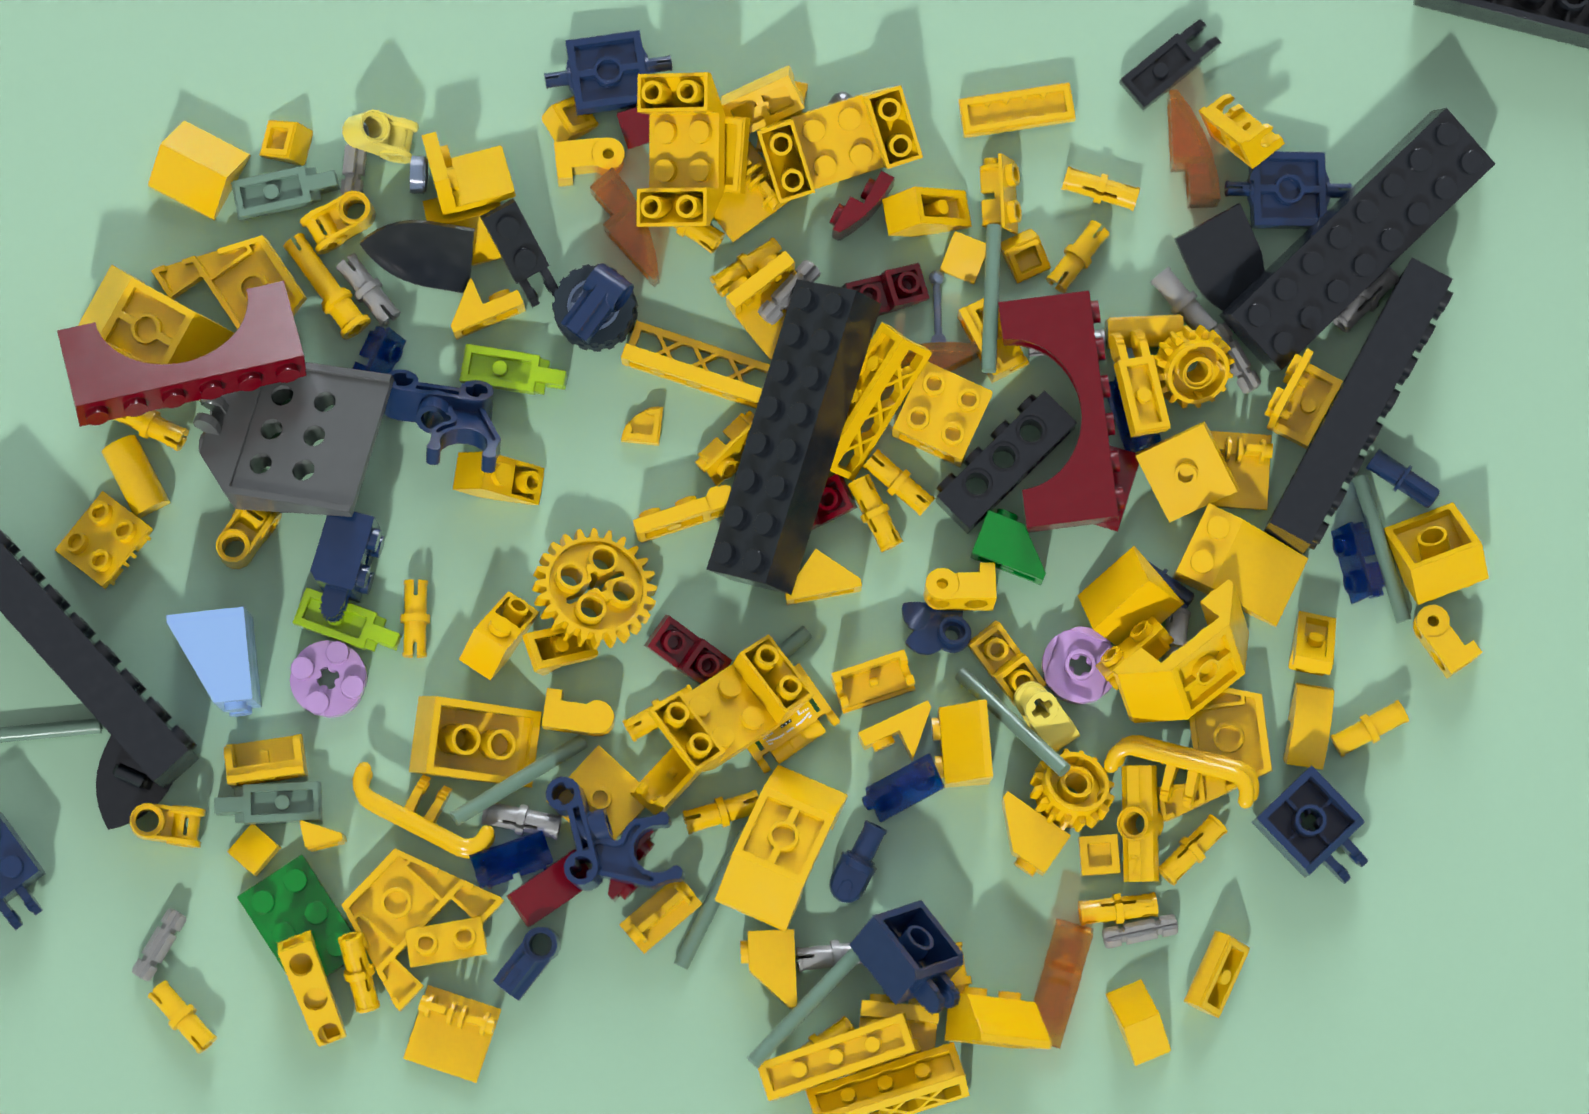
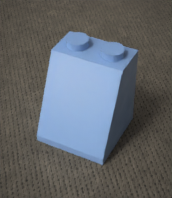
[166,607,262,717]

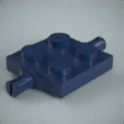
[544,30,673,115]
[1224,151,1352,229]

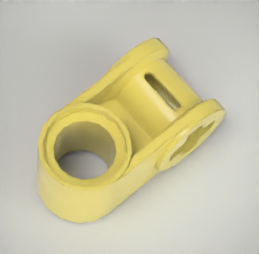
[342,109,419,164]
[1014,681,1080,752]

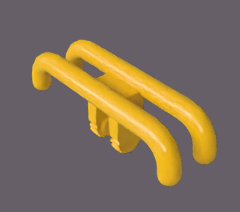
[1104,735,1259,808]
[352,762,495,859]

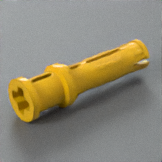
[283,233,371,340]

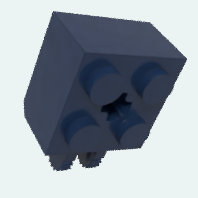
[310,511,385,623]
[1251,765,1368,884]
[0,812,46,930]
[849,900,964,1014]

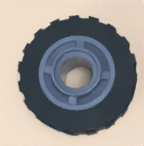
[552,264,638,352]

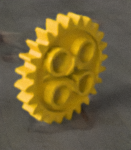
[532,528,657,650]

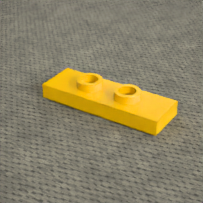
[958,82,1076,138]

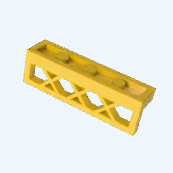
[621,320,770,409]
[830,322,933,481]
[758,1013,922,1101]
[805,1042,970,1114]

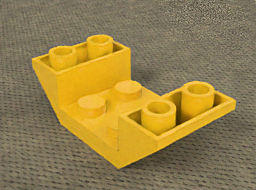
[636,72,725,227]
[756,85,923,204]
[78,265,235,401]
[1112,579,1249,723]
[648,634,815,774]
[715,765,848,932]

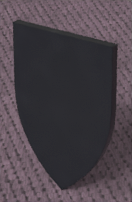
[1174,203,1265,311]
[360,220,475,293]
[96,735,173,830]

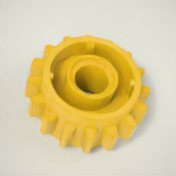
[1154,325,1235,408]
[1029,748,1115,832]

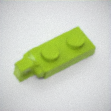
[459,344,568,395]
[292,587,402,652]

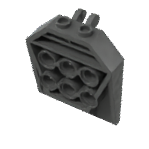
[193,362,394,517]

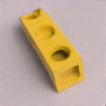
[277,930,347,1047]

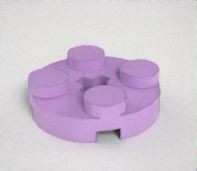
[1041,627,1112,704]
[290,640,368,718]

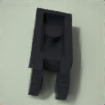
[1119,19,1221,111]
[480,199,558,308]

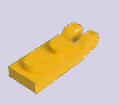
[1108,329,1171,437]
[633,484,732,543]

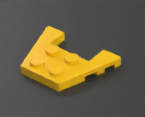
[151,235,307,329]
[1157,688,1272,822]
[341,848,505,1012]

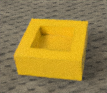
[1078,834,1121,876]

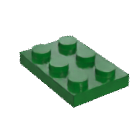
[237,854,353,977]

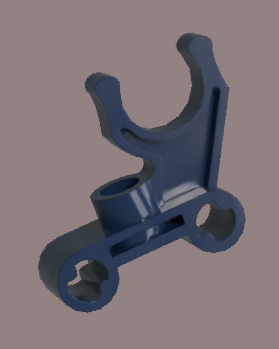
[384,369,501,473]
[546,776,685,891]

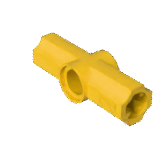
[1117,765,1164,882]

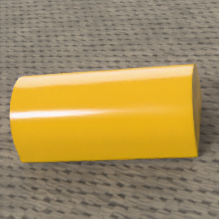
[1104,314,1184,349]
[101,435,171,519]
[1183,931,1250,1018]

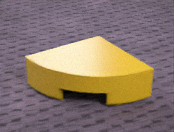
[621,406,663,446]

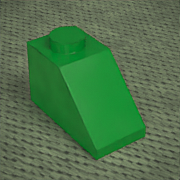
[970,508,1046,585]

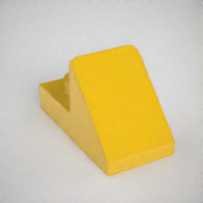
[451,278,526,340]
[1288,611,1337,676]
[522,627,599,676]
[858,700,931,761]

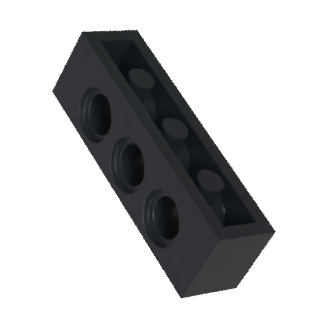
[936,390,1077,534]

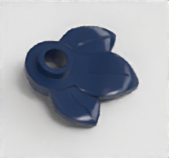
[902,602,971,655]

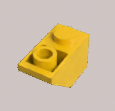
[452,452,545,505]
[459,591,540,681]

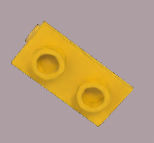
[980,153,1022,234]
[695,410,755,486]
[1095,616,1175,691]
[619,881,702,954]
[405,916,487,968]

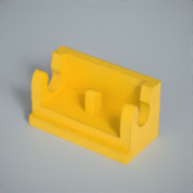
[721,65,805,134]
[1198,94,1285,169]
[957,298,1029,383]
[831,649,916,714]
[224,734,308,787]
[630,747,702,815]

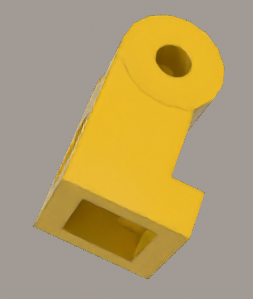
[554,137,625,187]
[923,562,997,611]
[1413,605,1482,679]
[541,688,615,737]

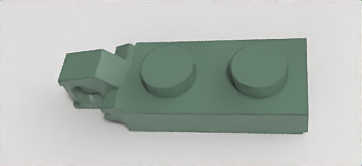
[231,165,340,221]
[214,781,322,825]

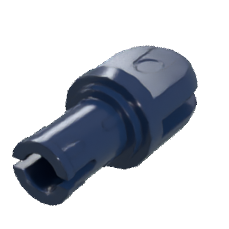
[829,820,887,903]

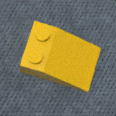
[1172,503,1309,627]
[409,696,542,788]

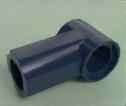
[561,263,634,344]
[493,927,561,1001]

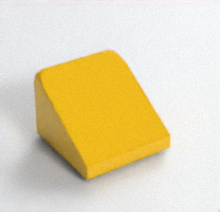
[541,96,599,142]
[259,120,313,166]
[1001,229,1051,284]
[939,231,986,285]
[299,820,347,852]
[227,824,282,877]

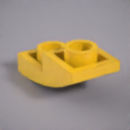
[968,620,1047,707]
[1283,683,1334,770]

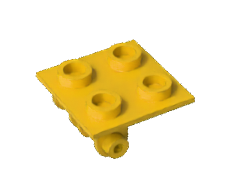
[714,141,791,242]
[1210,431,1273,510]
[55,491,153,590]
[403,985,502,1083]

